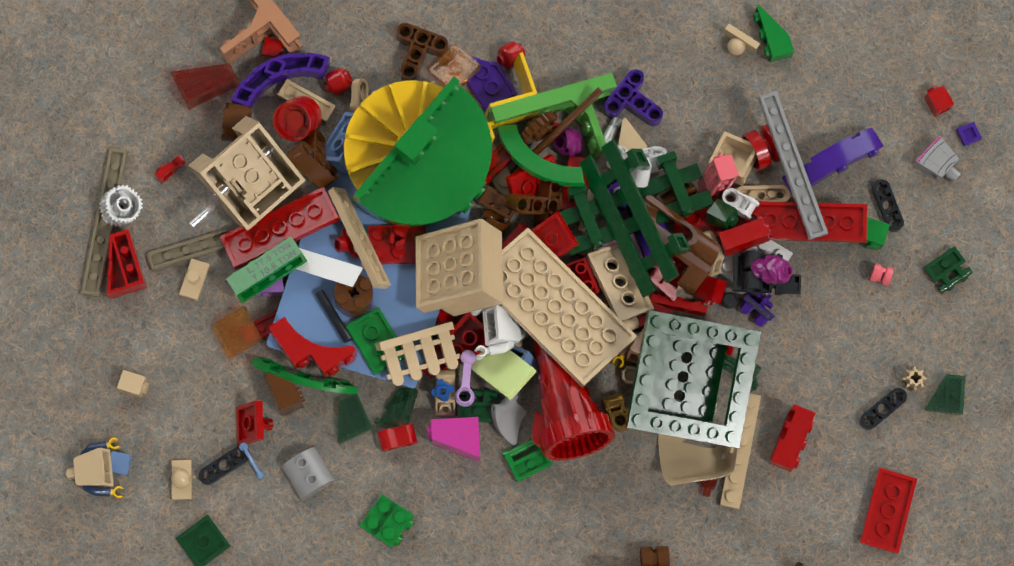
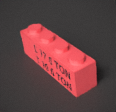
[697,154,739,200]

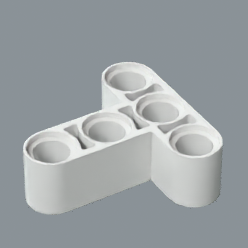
[606,145,667,188]

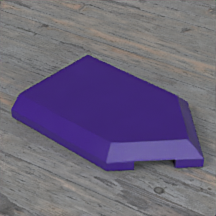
[466,57,518,112]

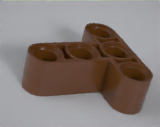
[396,23,449,81]
[287,130,339,188]
[505,179,564,227]

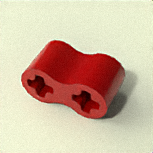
[377,424,418,452]

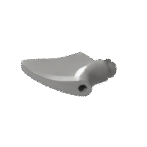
[491,394,527,445]

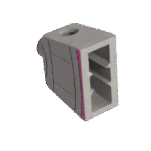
[913,136,961,182]

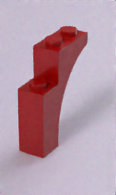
[268,317,357,378]

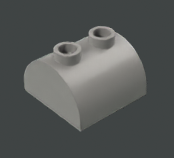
[282,447,335,501]

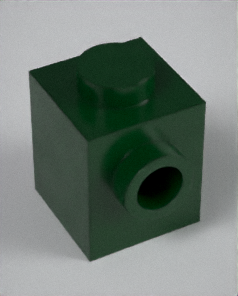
[706,199,738,231]

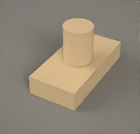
[179,258,210,301]

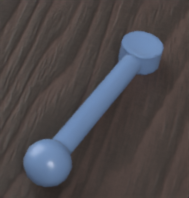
[239,443,264,479]

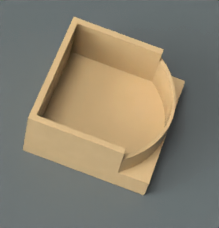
[416,219,503,316]

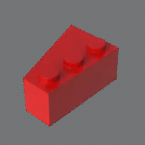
[107,229,147,299]
[769,404,816,472]

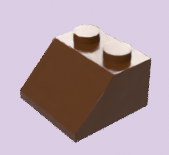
[265,373,305,416]

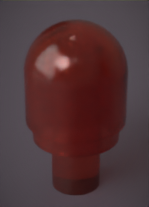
[701,478,718,497]

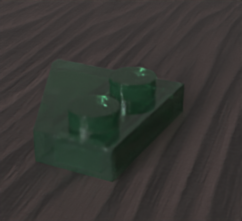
[925,374,966,415]
[374,388,418,426]
[337,394,373,445]

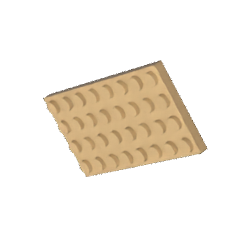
[500,228,637,388]

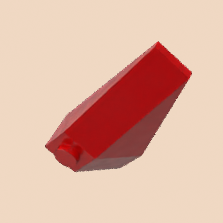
[422,312,489,379]

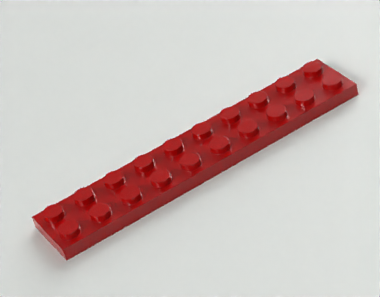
[674,200,867,243]

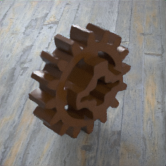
[520,111,557,145]

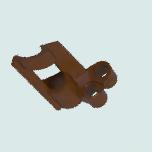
[644,195,721,296]

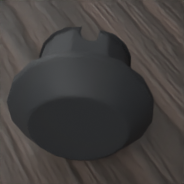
[721,292,738,309]

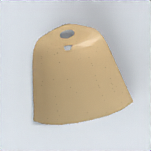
[658,434,738,485]

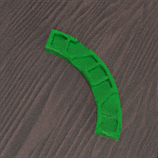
[497,124,584,187]
[251,358,358,394]

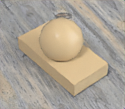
[723,24,760,56]
[171,460,192,500]

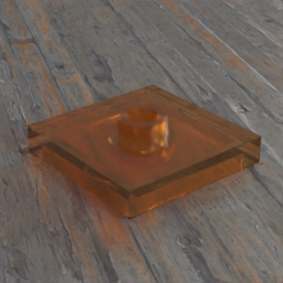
[429,44,482,87]
[212,306,262,359]

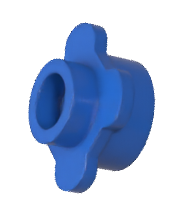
[431,379,454,402]

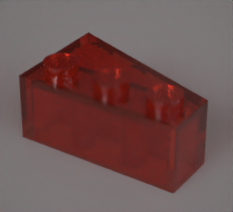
[170,63,239,110]

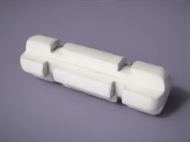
[603,117,622,143]

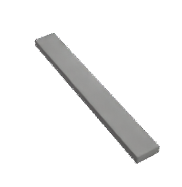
[758,91,828,240]

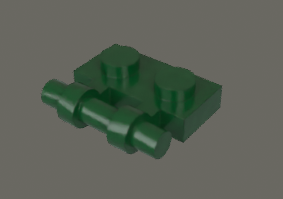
[923,246,973,294]
[457,387,497,423]

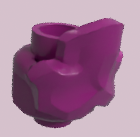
[554,127,583,156]
[751,255,793,284]

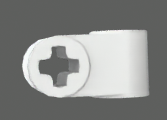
[722,188,760,221]

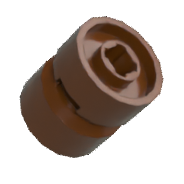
[640,546,670,566]

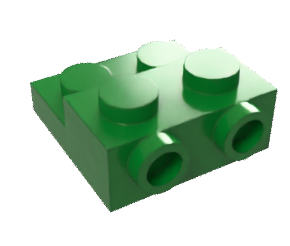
[359,494,415,549]

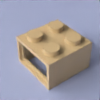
[708,131,757,186]

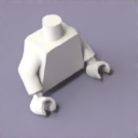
[471,305,525,360]

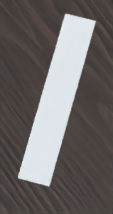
[296,248,363,287]

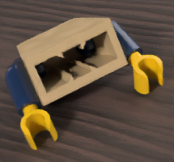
[66,438,124,498]

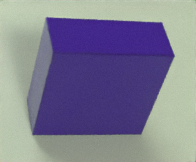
[956,122,982,147]

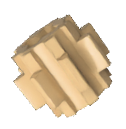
[901,367,927,392]

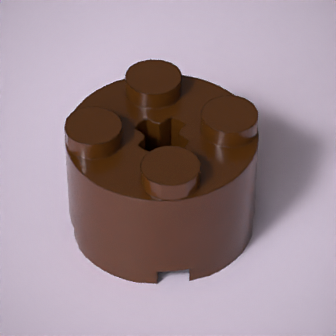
[221,103,252,142]
[334,275,373,318]

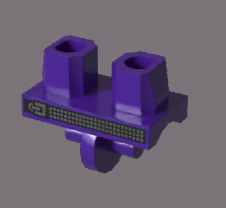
[740,293,775,327]

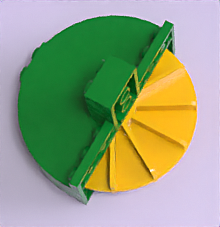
[344,76,492,227]

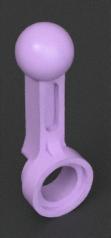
[455,350,476,407]

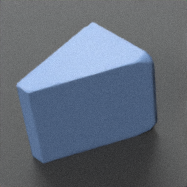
[111,451,132,476]

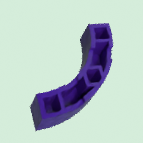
[231,53,330,108]
[782,127,884,196]

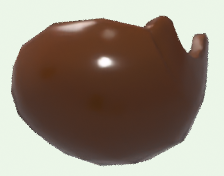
[480,209,510,232]

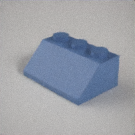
[326,112,354,174]

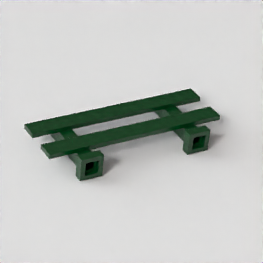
[579,140,691,298]
[560,151,714,256]

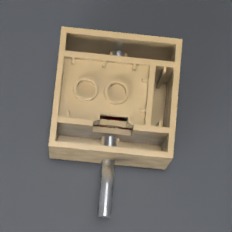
[188,116,306,231]

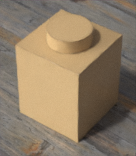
[117,370,149,398]

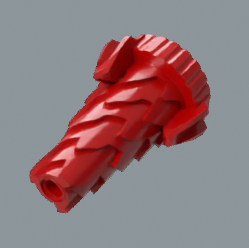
[532,341,615,461]

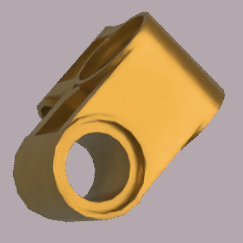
[602,393,631,432]

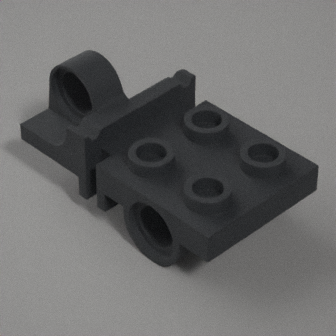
[733,250,801,295]

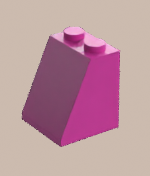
[427,417,480,462]

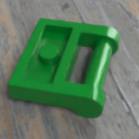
[502,437,552,483]

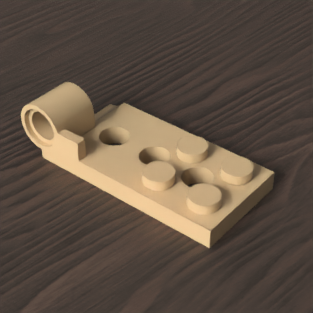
[586,243,654,331]

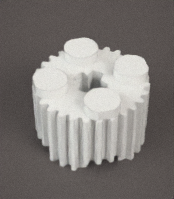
[99,185,143,227]

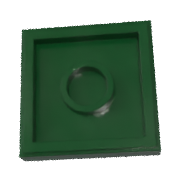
[176,515,231,566]

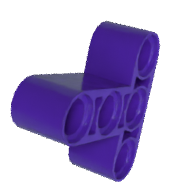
[604,69,663,127]

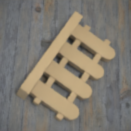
[375,322,460,386]

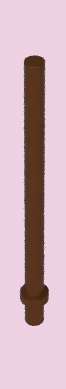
[510,87,603,174]

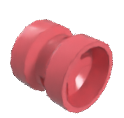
[869,263,894,286]

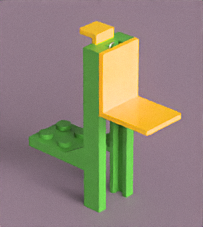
[484,52,617,159]

